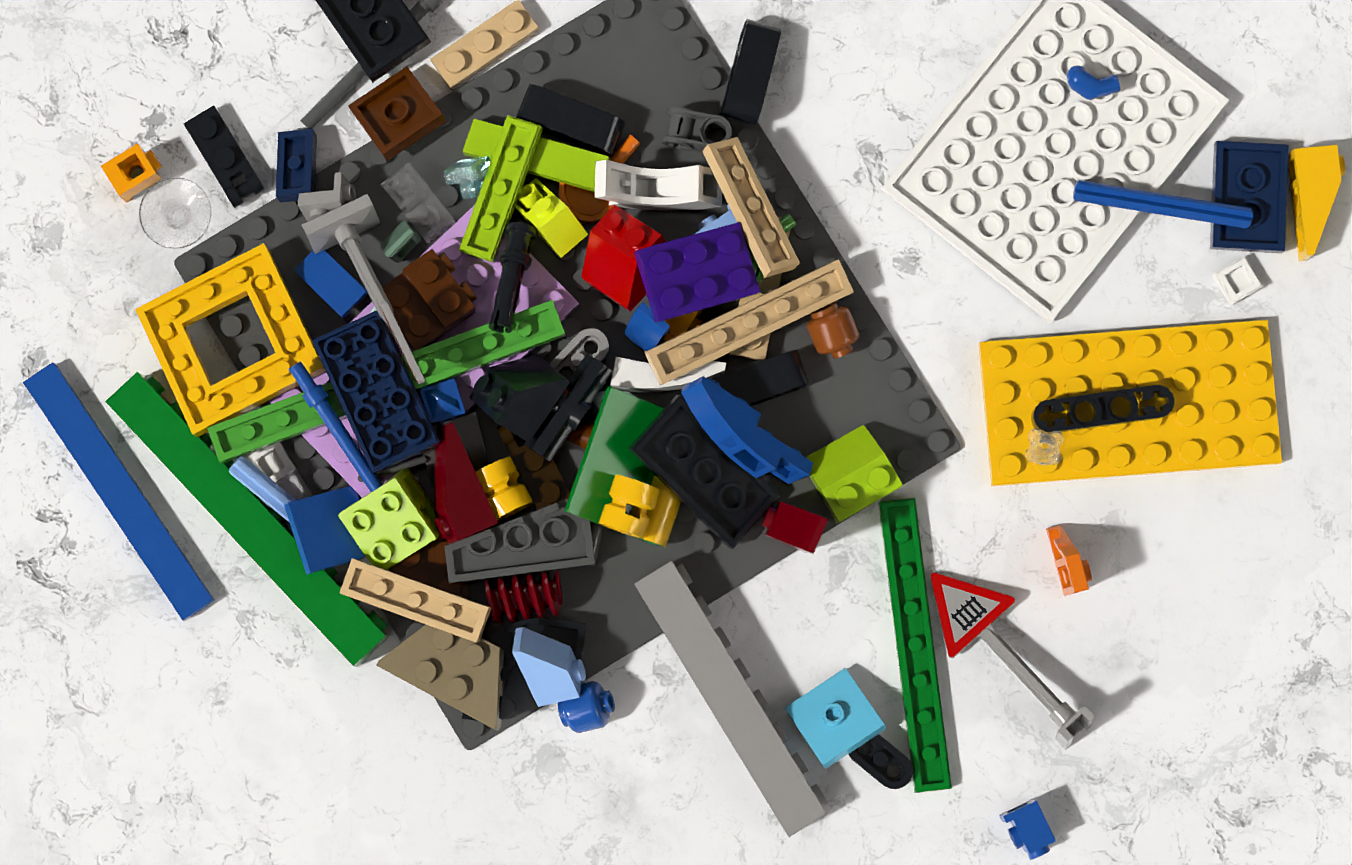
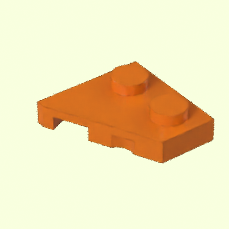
[1046,525,1092,596]

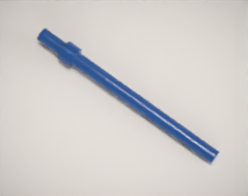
[289,361,383,492]

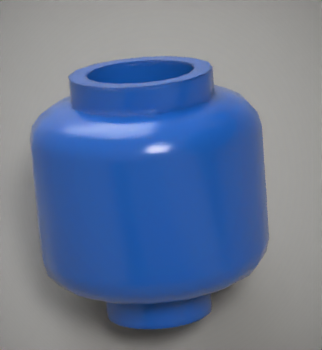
[558,681,615,733]

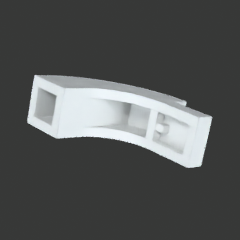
[595,160,722,211]

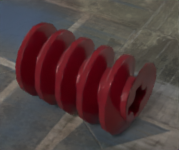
[485,569,563,624]

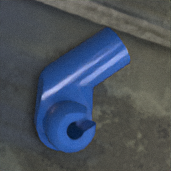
[1067,65,1120,100]

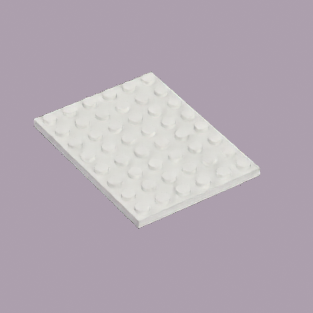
[881,0,1229,323]

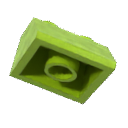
[806,424,903,524]

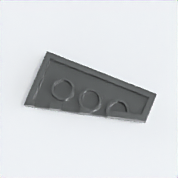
[444,499,595,583]

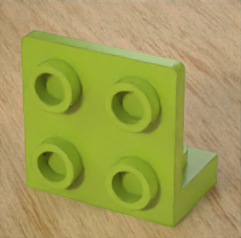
[338,468,440,570]

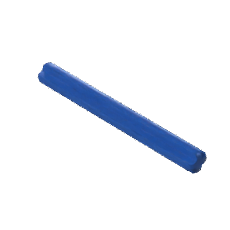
[1073,180,1253,228]

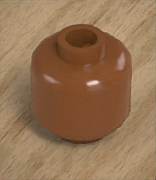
[807,302,860,359]

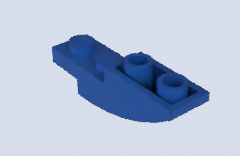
[681,376,813,484]

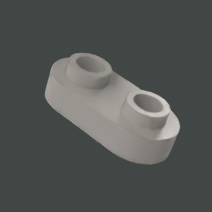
[550,328,609,373]

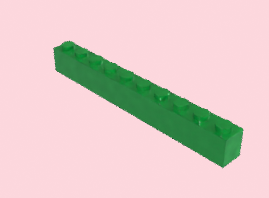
[105,372,389,667]

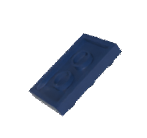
[1210,141,1289,254]

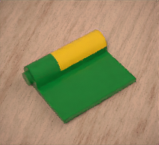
[564,386,682,548]

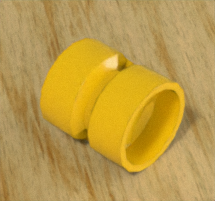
[476,457,533,521]
[598,474,660,539]

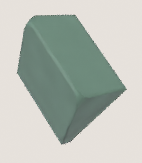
[380,221,422,263]

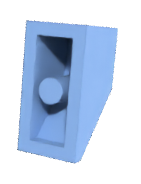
[512,627,586,707]

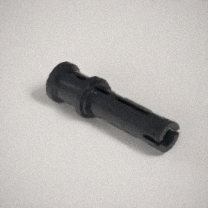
[488,222,538,333]

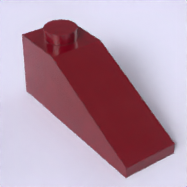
[434,422,498,544]
[761,502,828,554]

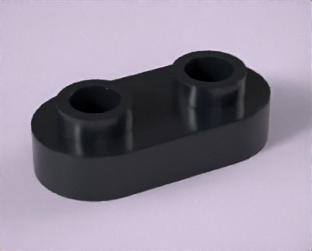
[848,734,913,789]

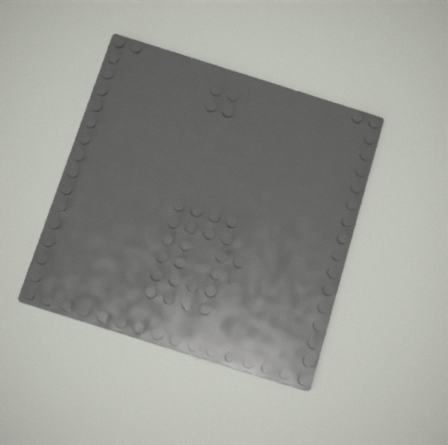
[174,0,960,750]

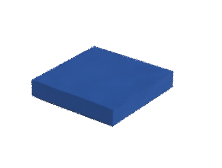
[284,486,366,575]

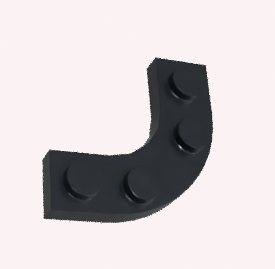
[462,618,587,721]

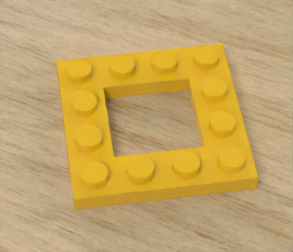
[135,243,326,437]

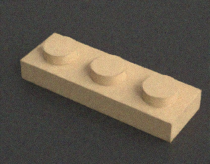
[430,0,539,91]

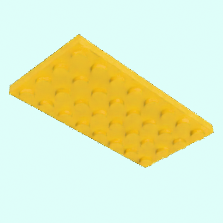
[978,320,1282,487]

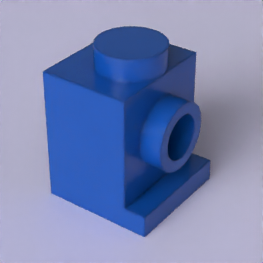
[999,799,1056,860]

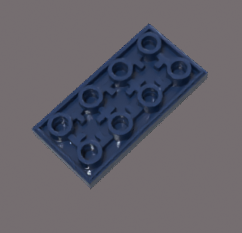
[312,310,441,474]

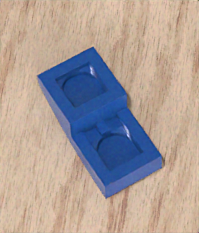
[294,250,368,319]
[624,302,670,352]

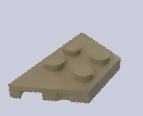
[376,625,504,731]

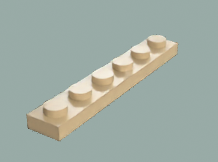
[644,259,854,385]

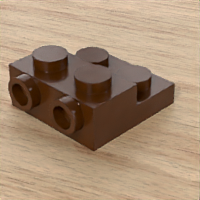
[382,249,477,351]

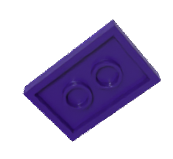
[634,222,761,323]

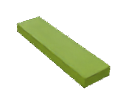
[459,115,543,264]
[462,119,610,192]

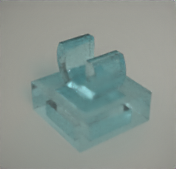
[443,156,490,199]

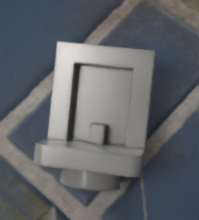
[298,172,356,222]

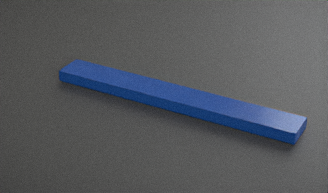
[23,362,215,621]

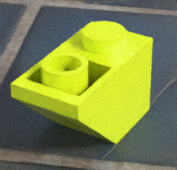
[515,178,588,258]

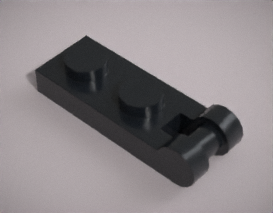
[183,105,265,208]

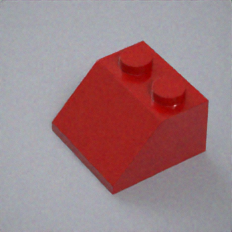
[581,205,666,312]

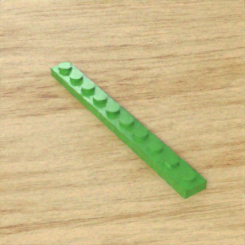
[207,300,566,464]

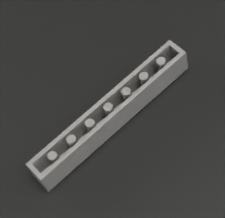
[634,561,828,837]

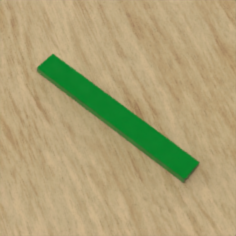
[878,498,952,793]

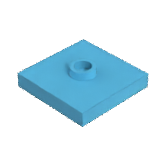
[785,668,887,769]

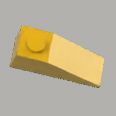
[1288,145,1345,261]

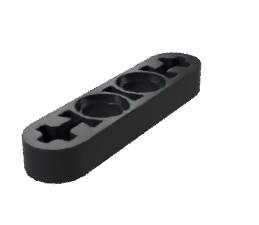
[1031,385,1175,434]

